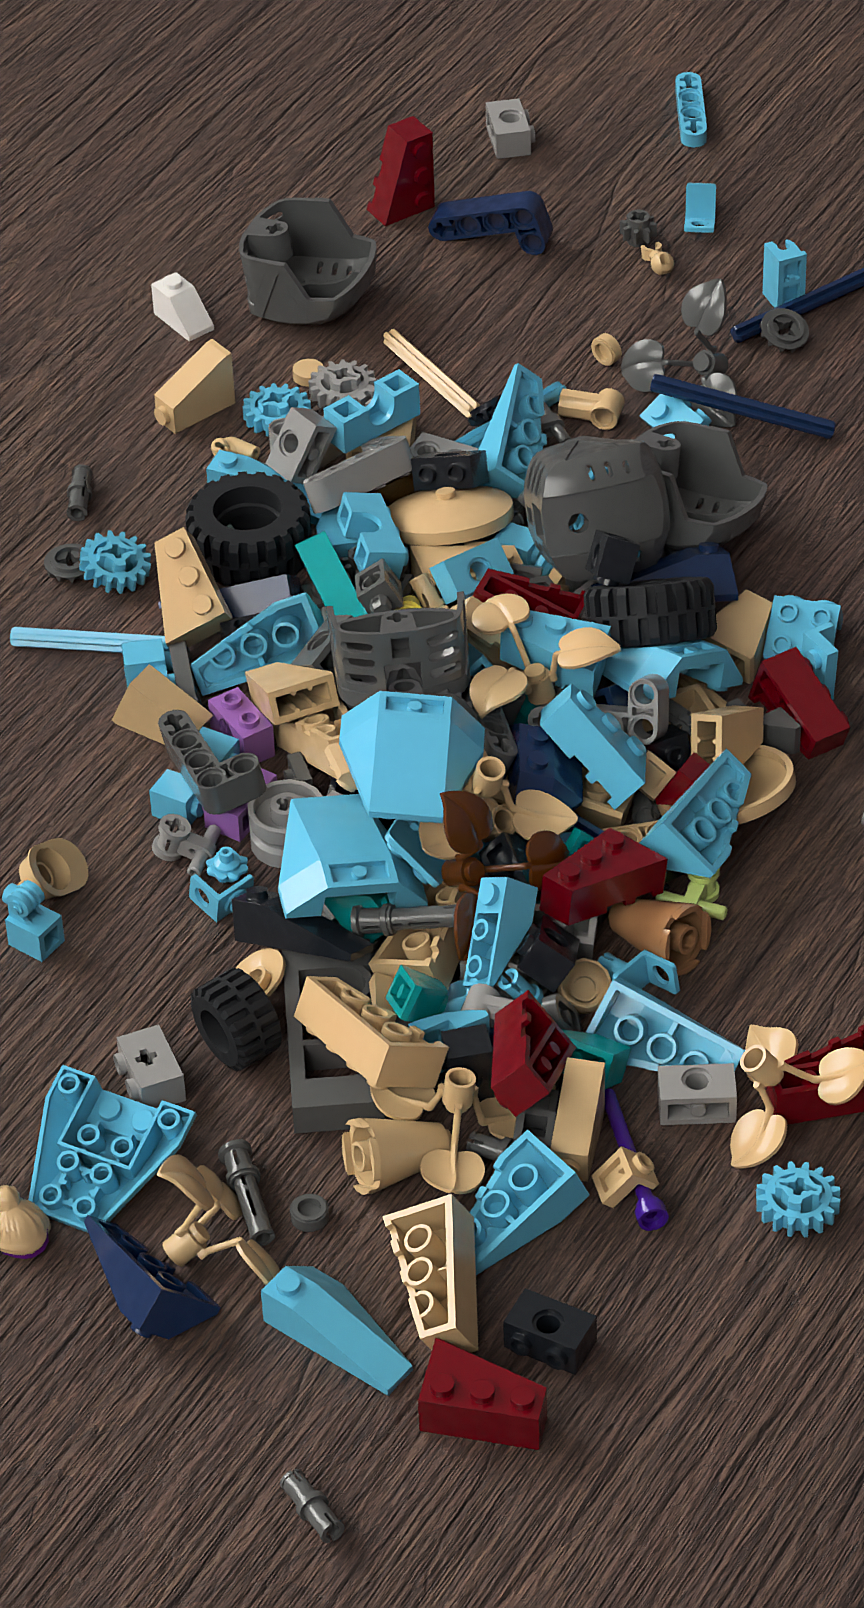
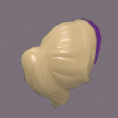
[0,1185,51,1259]

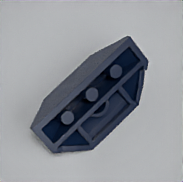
[508,723,583,811]

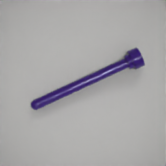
[605,1088,669,1231]

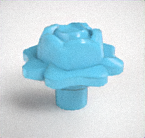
[206,847,248,883]

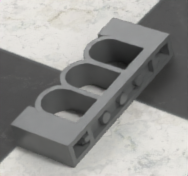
[282,938,385,1134]

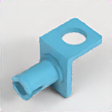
[684,183,716,233]
[189,874,254,923]
[598,949,680,994]

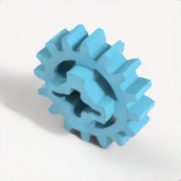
[242,383,311,437]
[79,530,151,594]
[756,1161,840,1237]

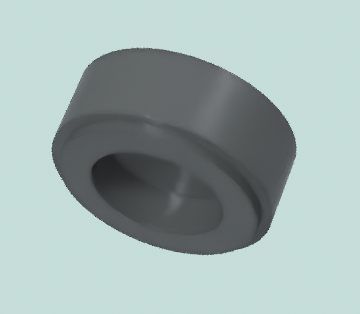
[290,1194,329,1232]

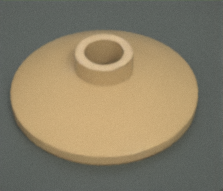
[236,948,286,998]

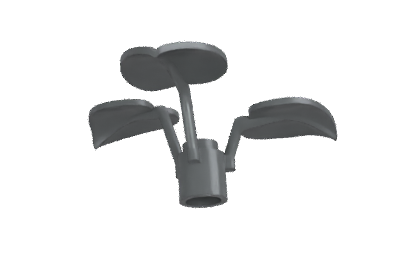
[621,278,737,427]

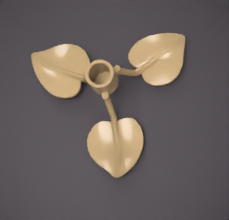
[470,594,621,719]
[418,749,578,860]
[730,1024,864,1169]
[370,1067,516,1194]
[157,1154,280,1286]

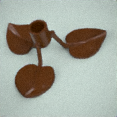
[440,791,569,961]

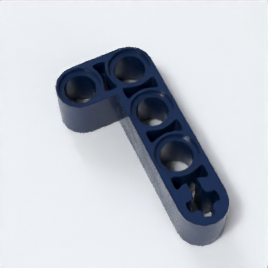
[428,191,553,255]

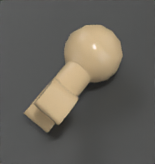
[641,242,674,275]

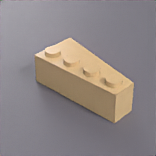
[272,696,349,779]
[368,881,466,990]
[294,976,449,1090]
[382,1194,478,1353]

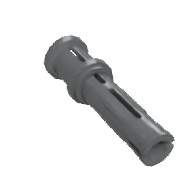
[350,903,456,937]
[218,1139,275,1246]

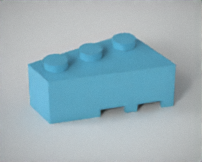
[500,610,611,699]
[540,683,646,810]

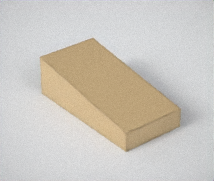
[369,972,396,1014]

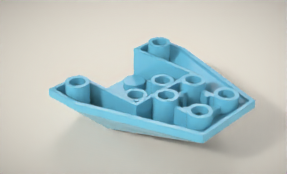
[602,639,743,700]
[339,691,485,823]
[278,794,428,919]
[28,1065,197,1233]

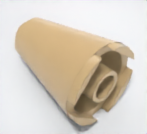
[342,1117,452,1195]

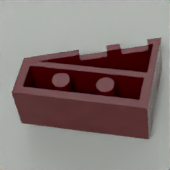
[366,116,435,226]
[473,568,585,620]
[748,647,850,760]
[539,827,668,926]
[491,990,576,1117]
[766,1025,864,1125]
[418,1337,547,1450]

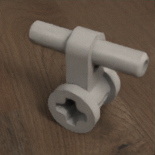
[152,814,221,876]

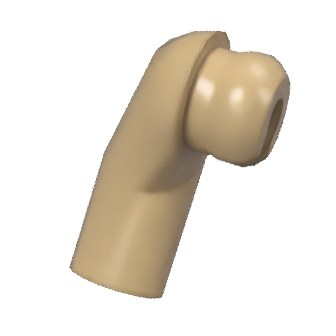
[211,437,260,460]

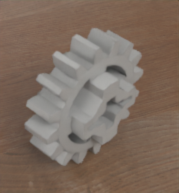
[308,359,376,408]

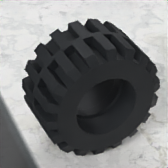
[191,967,282,1071]

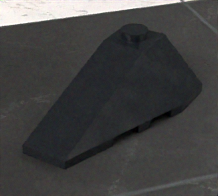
[232,886,373,962]

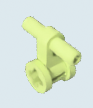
[655,868,728,920]

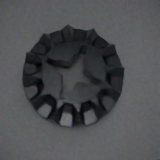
[466,393,502,426]

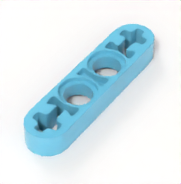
[675,72,707,148]

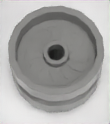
[247,779,323,868]

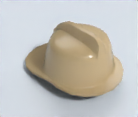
[17,838,88,900]

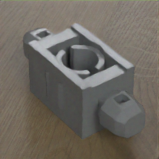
[355,558,404,614]

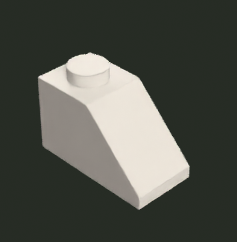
[151,272,214,342]

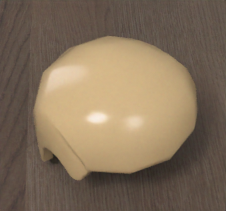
[557,958,612,1014]

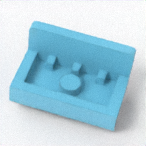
[640,394,712,439]
[801,622,839,700]

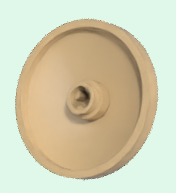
[388,485,514,546]
[657,745,796,825]

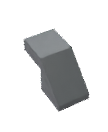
[726,698,801,754]
[513,1089,559,1149]

